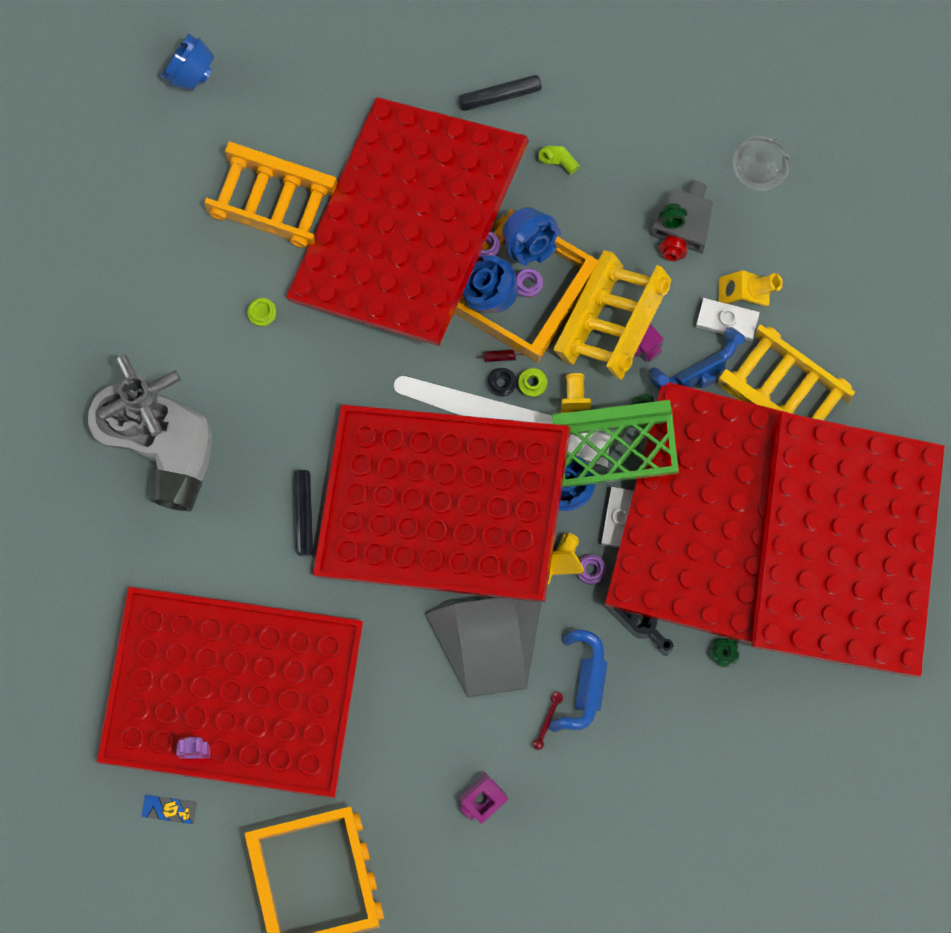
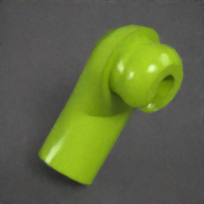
[538,146,580,175]

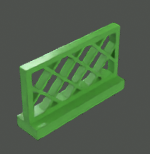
[552,400,679,488]

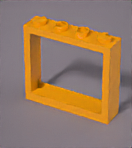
[454,209,599,363]
[245,806,384,933]

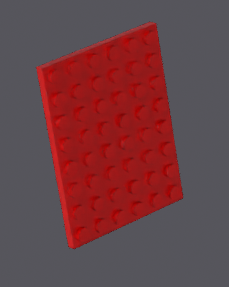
[286,97,529,346]
[605,382,796,644]
[313,404,571,603]
[751,412,945,678]
[97,587,364,799]

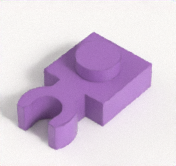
[177,737,210,759]

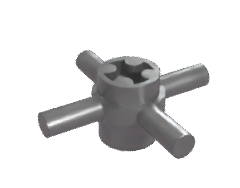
[97,355,181,436]

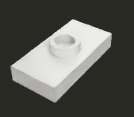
[696,298,760,342]
[601,487,634,549]

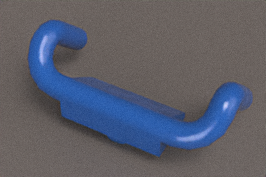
[648,327,745,389]
[549,630,608,732]

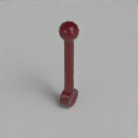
[532,692,563,750]

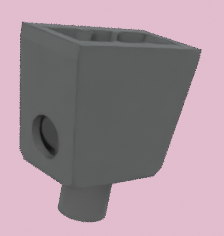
[651,180,713,254]

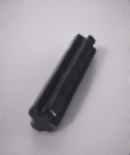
[459,75,542,111]
[294,470,313,556]

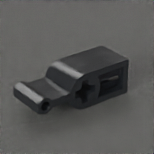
[606,606,674,656]

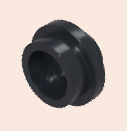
[488,368,517,397]

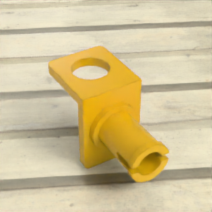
[718,270,783,307]
[561,373,591,413]
[548,533,584,585]

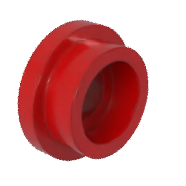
[659,236,687,262]

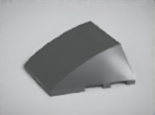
[426,598,542,697]

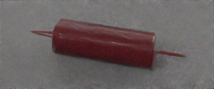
[476,349,524,362]

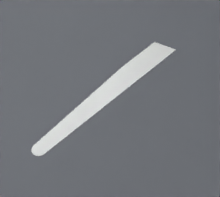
[394,376,611,467]

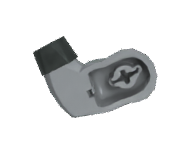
[88,384,213,512]

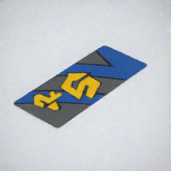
[142,795,197,824]

